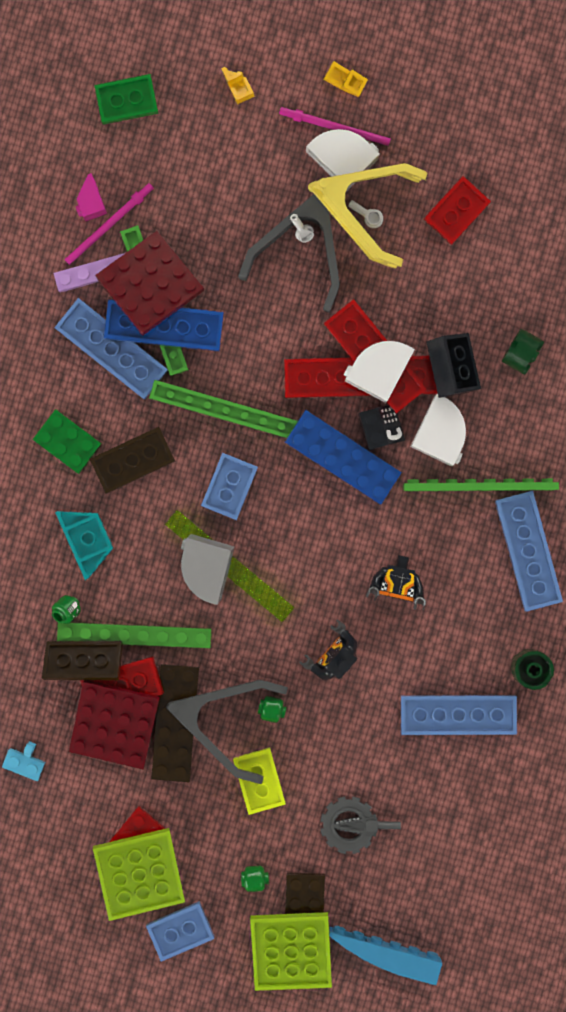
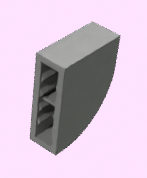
[181,534,235,605]

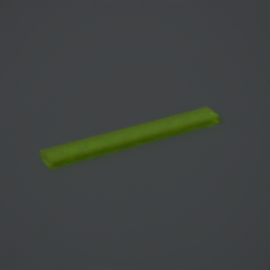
[165,510,295,622]

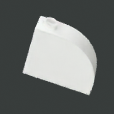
[306,129,380,191]
[344,341,415,403]
[410,394,466,466]

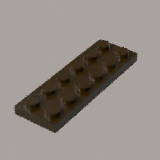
[151,664,199,783]

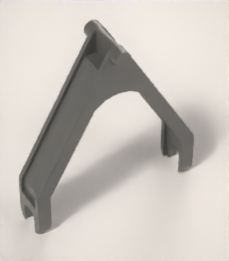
[238,194,340,313]
[166,680,288,784]

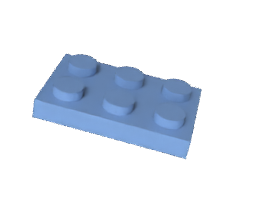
[201,453,258,520]
[146,901,215,962]

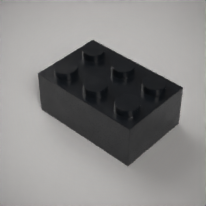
[426,333,481,398]

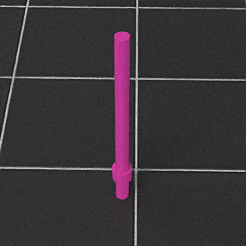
[279,107,391,146]
[64,183,154,265]

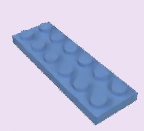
[54,298,168,400]
[495,491,563,612]
[401,695,517,735]

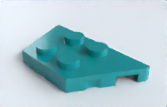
[55,511,114,580]

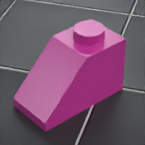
[76,173,107,221]

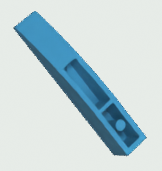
[329,926,442,985]

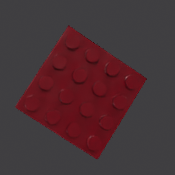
[95,231,204,336]
[69,680,160,769]

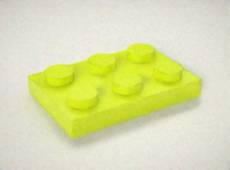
[233,748,286,815]

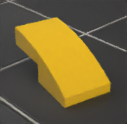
[323,61,368,97]

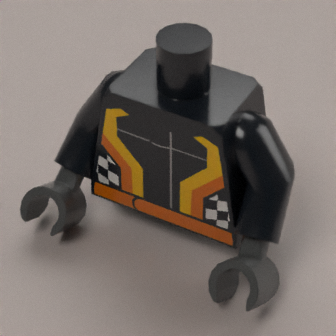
[366,555,426,610]
[299,620,358,680]

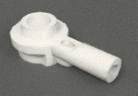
[348,200,383,228]
[290,214,314,243]

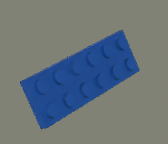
[104,300,224,352]
[285,410,402,505]

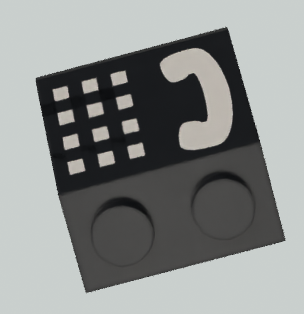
[358,405,405,451]

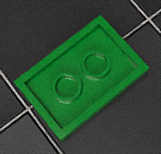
[94,74,159,125]
[32,409,102,474]

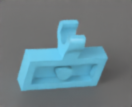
[2,741,46,781]

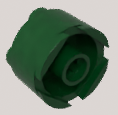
[502,329,544,375]
[511,649,554,690]

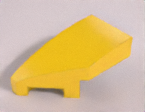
[221,67,255,104]

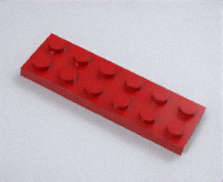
[323,299,426,414]

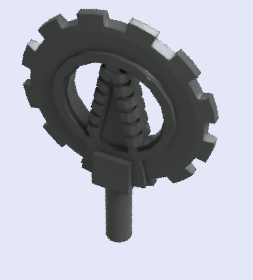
[320,796,401,854]

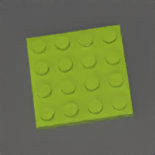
[93,828,185,921]
[250,912,332,991]

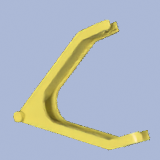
[308,163,427,268]

